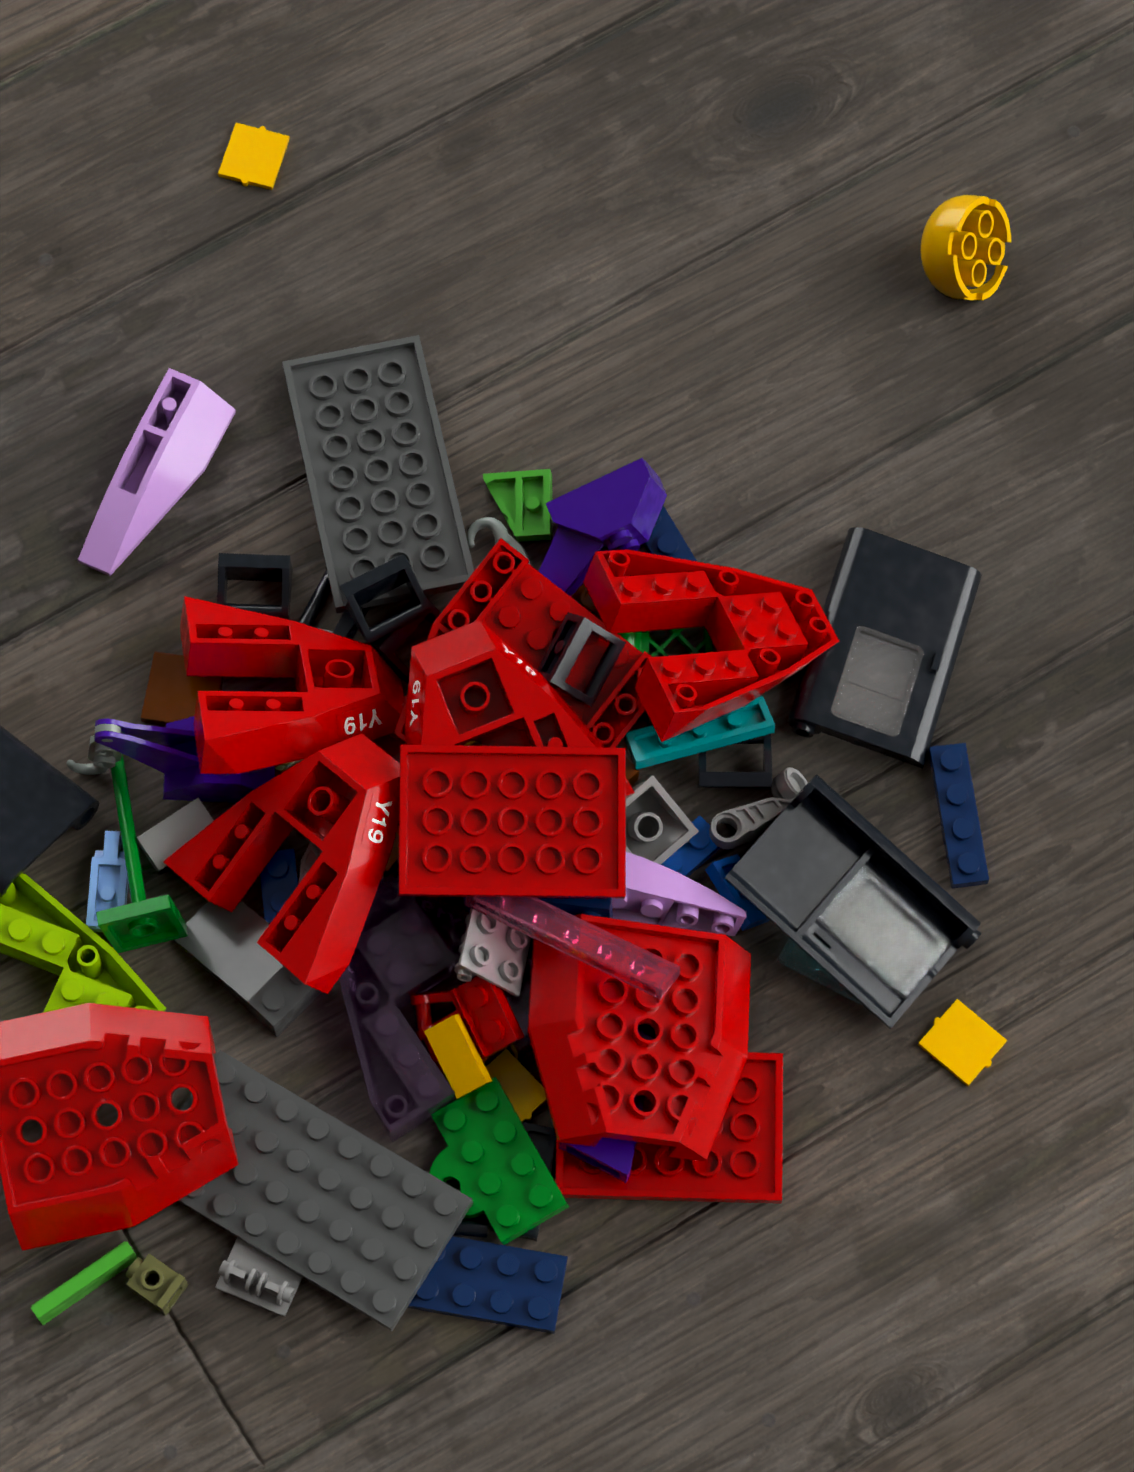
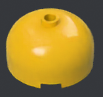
[921,195,1011,300]

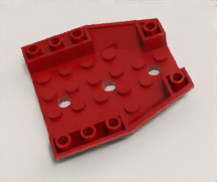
[394,538,652,748]
[527,914,751,1161]
[0,1003,239,1251]

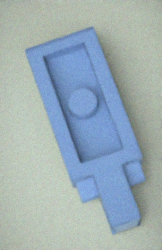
[86,831,128,932]

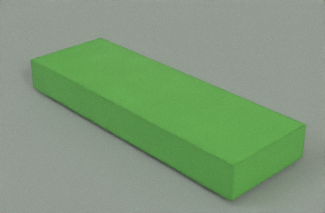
[31,1241,137,1325]

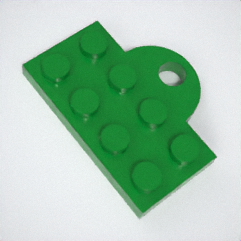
[429,1077,569,1245]

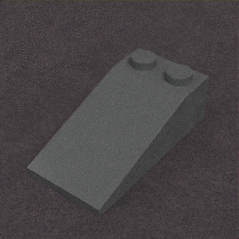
[173,901,322,1037]

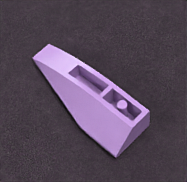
[78,368,236,576]
[612,852,747,936]

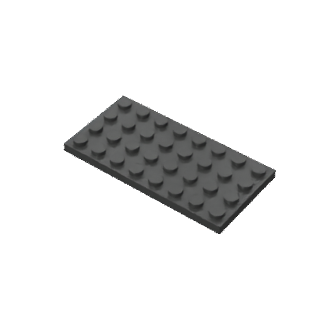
[282,335,474,614]
[177,1050,473,1331]

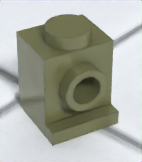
[126,1254,188,1316]

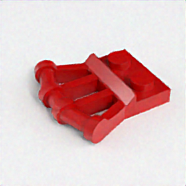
[410,976,525,1073]

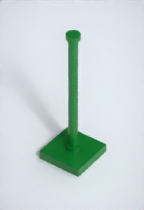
[96,754,188,953]

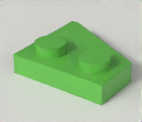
[483,469,553,542]

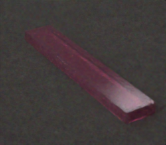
[465,897,680,1000]

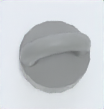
[771,767,808,799]

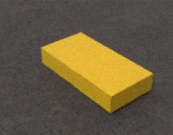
[424,1014,492,1099]

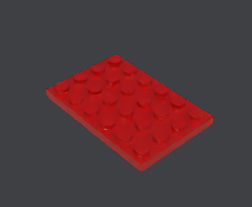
[399,745,626,899]
[555,1052,783,1204]

